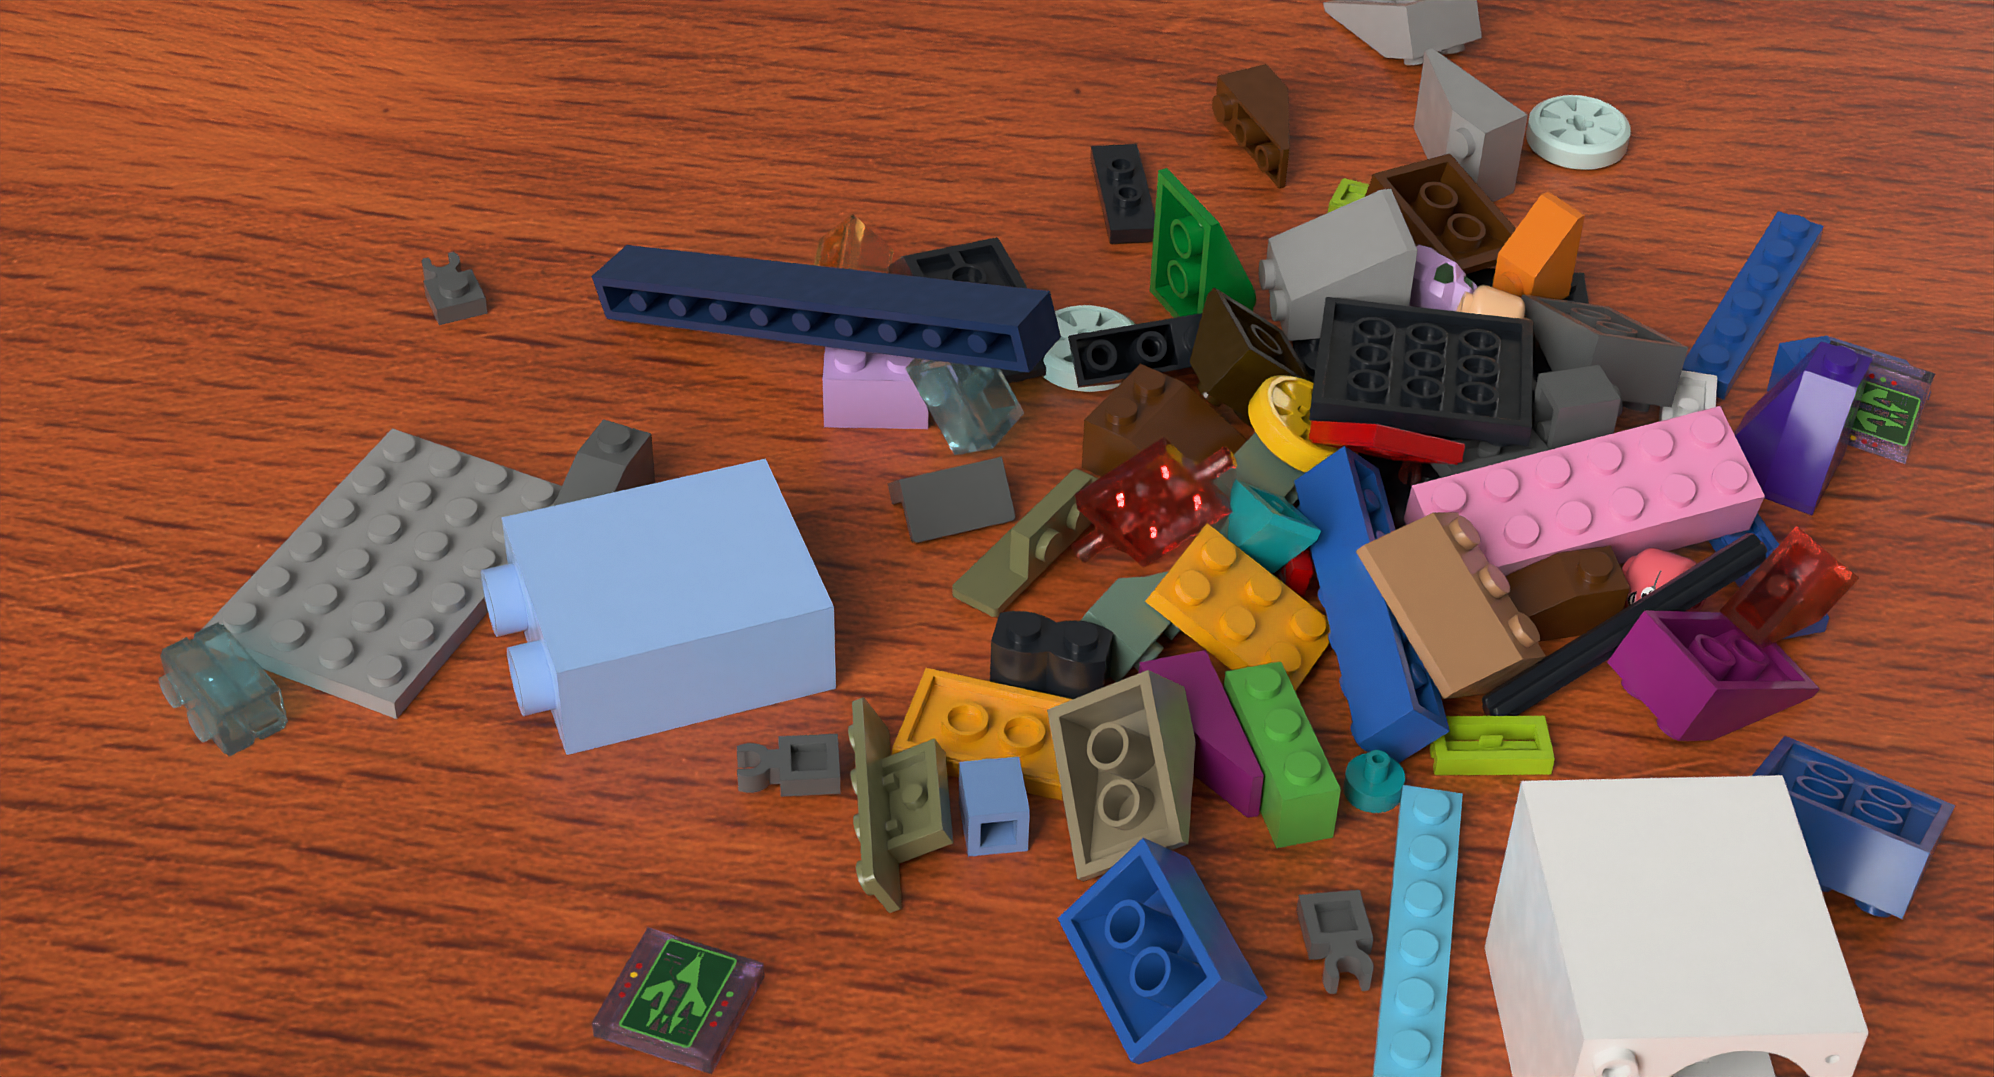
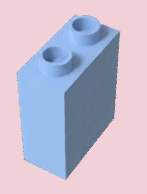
[481,459,836,755]

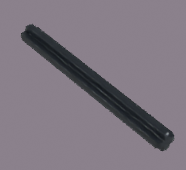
[1481,533,1767,716]

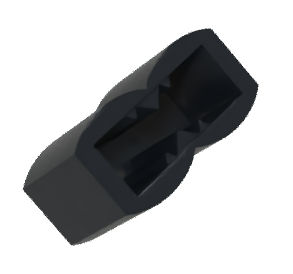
[990,611,1113,699]

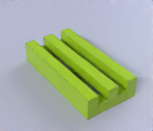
[1430,716,1555,775]

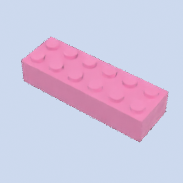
[1404,406,1765,576]

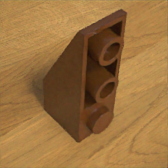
[1212,64,1290,189]

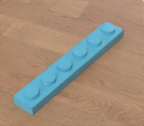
[1373,785,1463,1077]

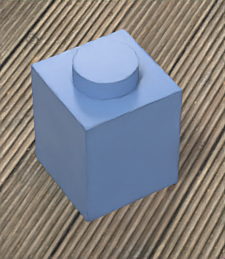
[959,757,1030,857]

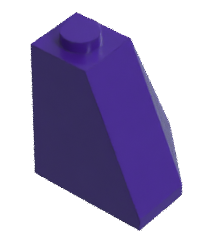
[1734,341,1873,515]

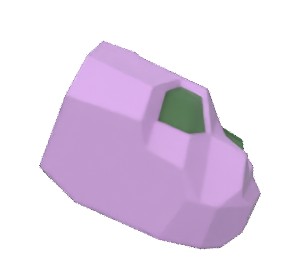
[1409,245,1477,311]

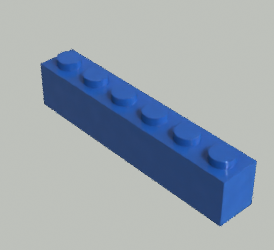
[1294,446,1450,763]

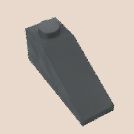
[553,419,655,506]

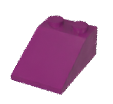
[1607,610,1820,741]

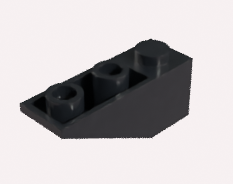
[1068,313,1202,388]

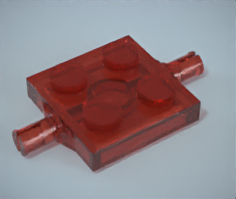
[1072,437,1238,568]

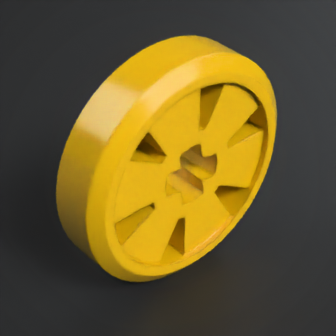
[1248,375,1358,473]

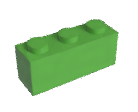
[1224,662,1341,848]

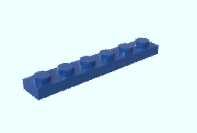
[1682,211,1824,400]

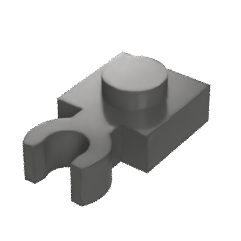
[422,252,488,325]
[737,734,841,797]
[1296,890,1373,994]

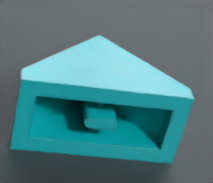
[1228,479,1321,573]

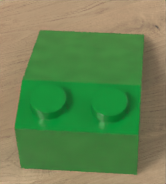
[1150,168,1257,318]

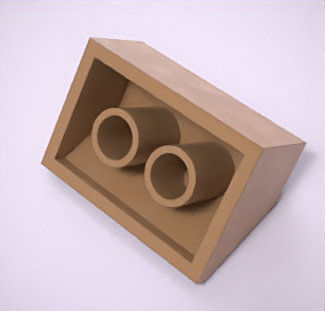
[1356,512,1546,699]

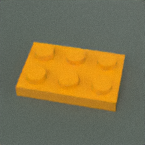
[1145,523,1331,691]

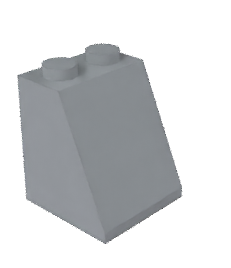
[1259,189,1417,341]

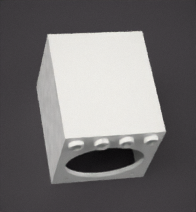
[1485,775,1869,1077]

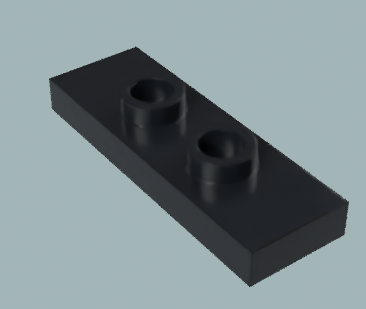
[1090,144,1155,244]

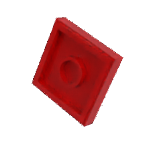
[1309,421,1465,465]

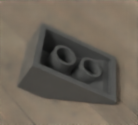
[1521,294,1688,412]

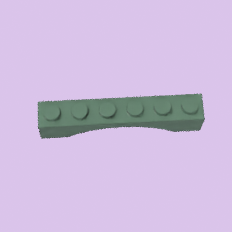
[1080,432,1304,682]

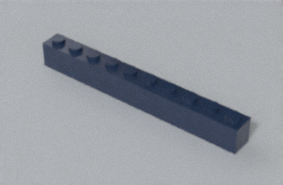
[591,245,1061,373]

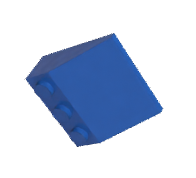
[1752,736,1956,919]

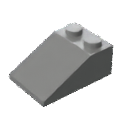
[1324,0,1482,65]
[1414,48,1528,202]

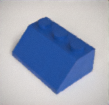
[1058,838,1268,1064]

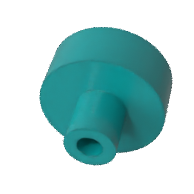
[1343,750,1405,813]

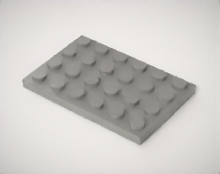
[200,428,562,719]

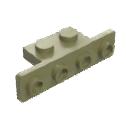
[952,469,1117,617]
[848,697,953,913]

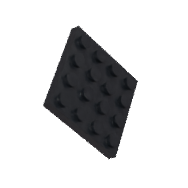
[1309,297,1533,447]

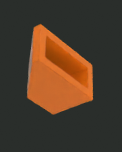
[1492,191,1585,317]

